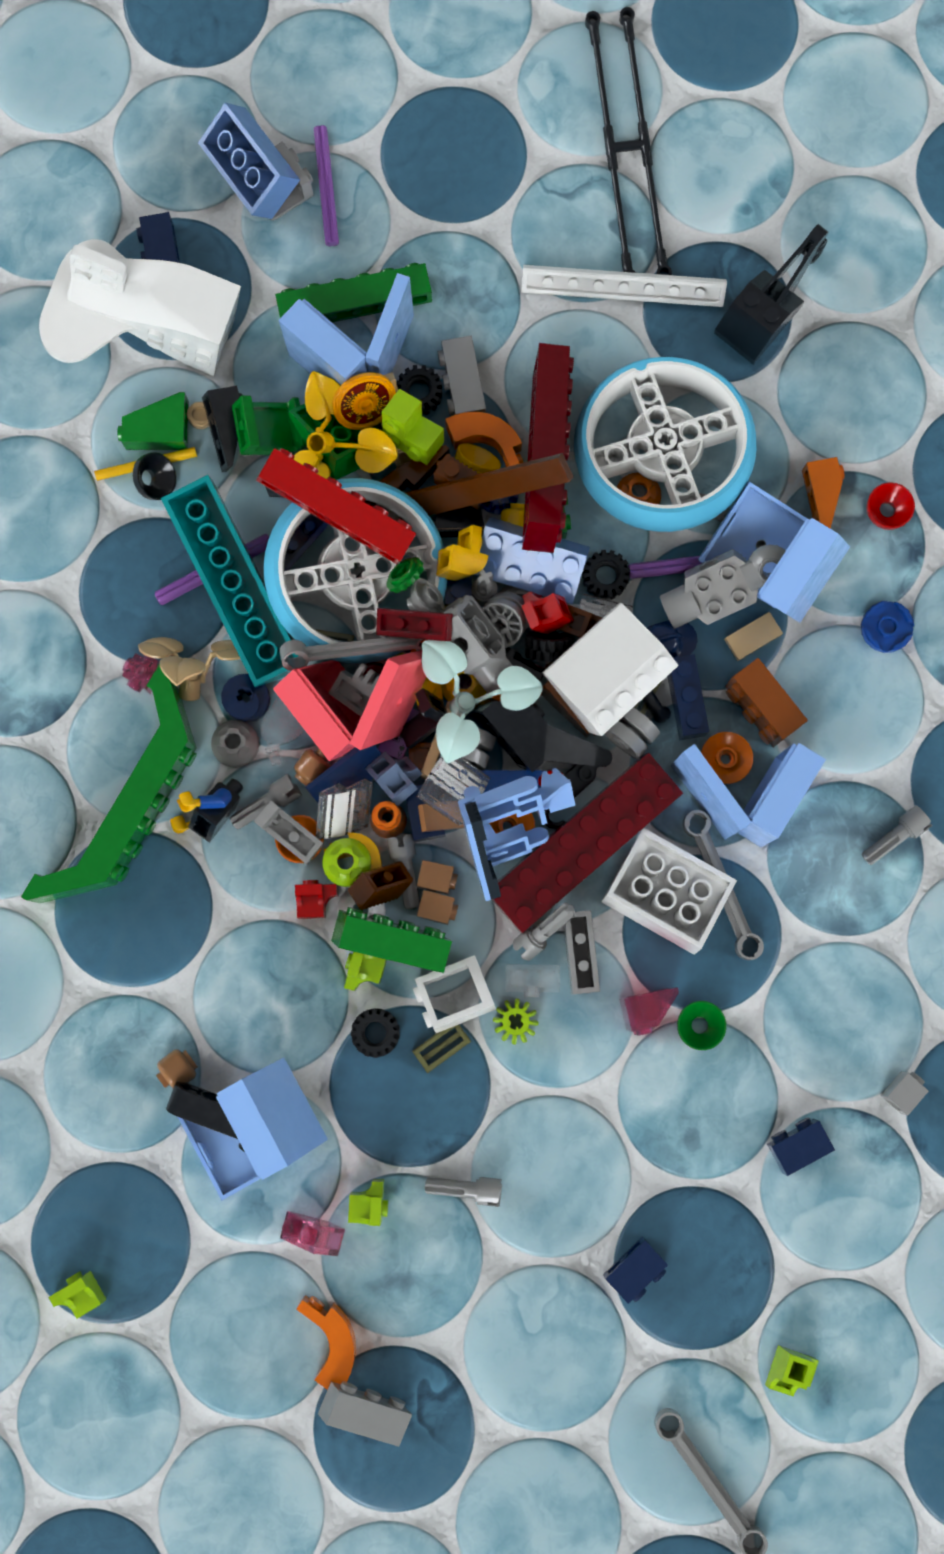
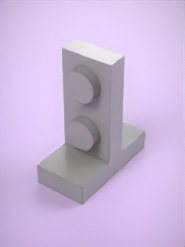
[254,801,324,864]

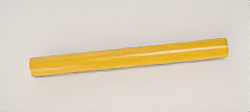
[94,447,197,481]

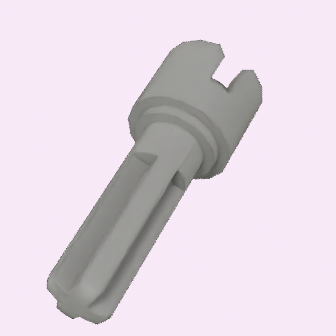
[472,569,498,606]
[230,774,302,829]
[862,805,933,865]
[386,834,420,909]
[513,903,575,961]
[425,1177,502,1207]

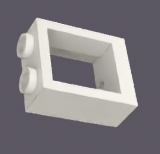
[413,955,496,1033]

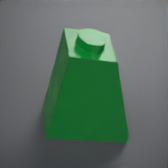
[117,392,189,450]

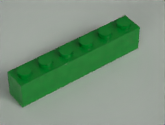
[275,263,432,323]

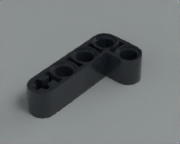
[166,1082,245,1152]

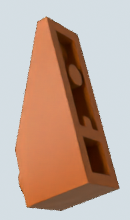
[802,457,845,529]

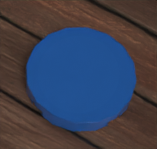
[861,601,914,653]

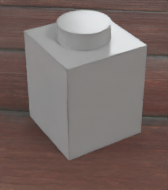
[880,1071,929,1116]

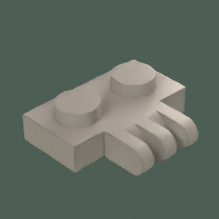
[329,663,380,717]

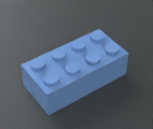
[198,102,300,219]
[474,517,590,604]

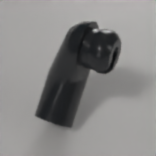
[643,690,671,723]

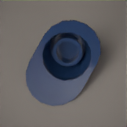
[647,620,698,658]

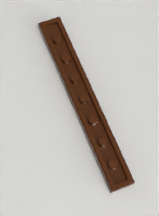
[399,453,574,521]

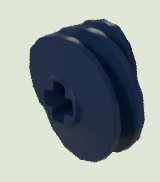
[221,674,270,722]

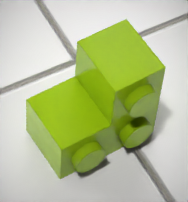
[382,389,444,465]

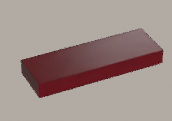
[376,608,453,641]

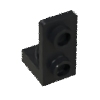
[401,688,447,749]

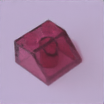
[619,987,679,1036]

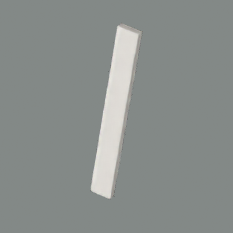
[521,265,727,307]

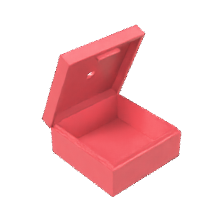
[273,650,426,761]

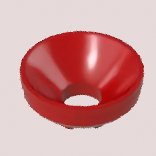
[866,482,915,530]

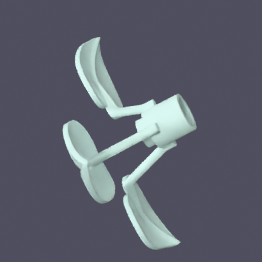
[421,640,543,764]

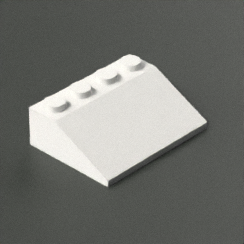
[542,603,679,736]
[601,828,737,955]

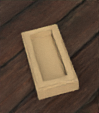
[724,612,783,661]

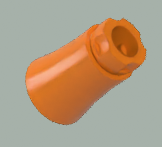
[370,801,407,838]

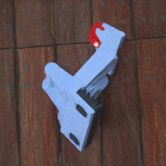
[458,768,575,901]

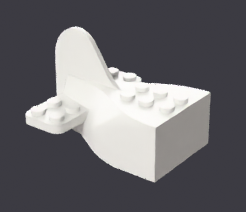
[39,239,241,376]

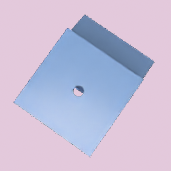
[278,273,414,386]
[698,481,850,623]
[670,743,826,847]
[178,1058,328,1201]

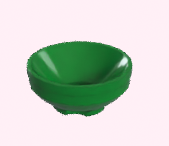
[677,1001,726,1050]

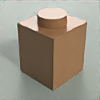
[417,860,458,894]
[417,890,459,925]

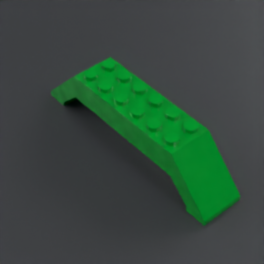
[21,663,197,904]

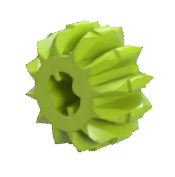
[493,998,539,1045]

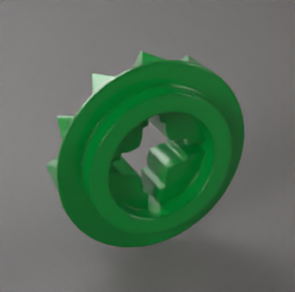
[386,557,424,593]

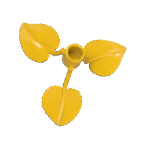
[294,371,398,479]

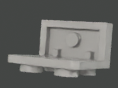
[270,141,314,221]

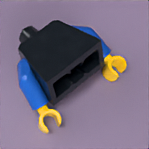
[170,778,243,843]

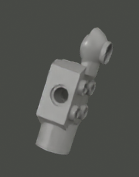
[660,544,786,629]
[407,578,513,694]

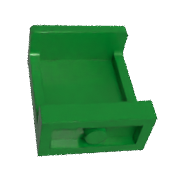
[232,395,306,455]

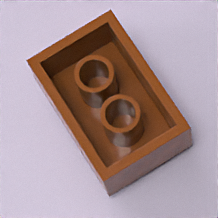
[725,658,808,748]

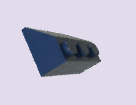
[305,745,381,817]

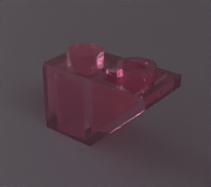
[280,1211,345,1256]

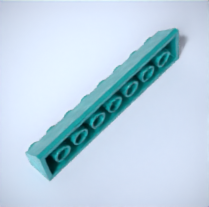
[161,475,300,687]

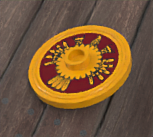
[332,372,396,430]

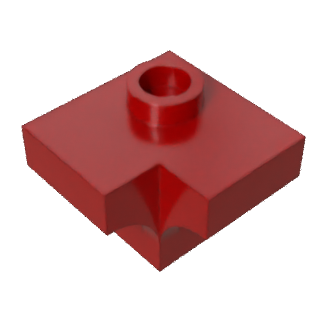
[521,591,574,635]
[295,880,339,919]

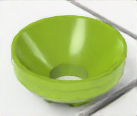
[322,838,371,887]

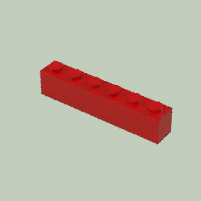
[256,448,416,564]

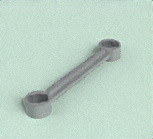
[279,637,424,671]
[682,810,764,960]
[654,1408,768,1554]

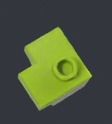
[344,952,387,991]
[348,1179,388,1226]
[48,1271,107,1319]
[765,1345,819,1397]

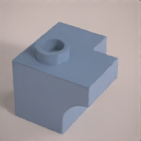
[365,751,422,806]

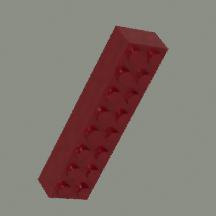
[522,343,574,553]
[491,753,683,933]

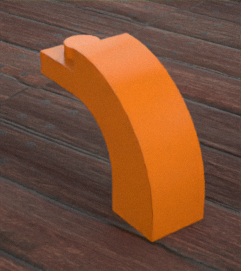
[445,411,524,467]
[296,1295,356,1390]

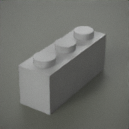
[437,335,486,415]
[563,910,600,994]
[318,1381,412,1447]

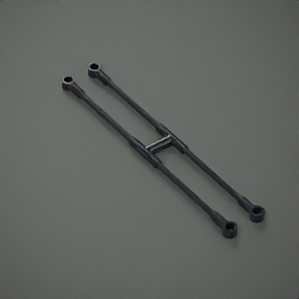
[585,7,672,275]

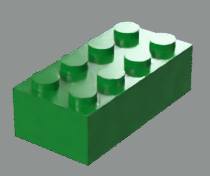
[331,907,452,973]

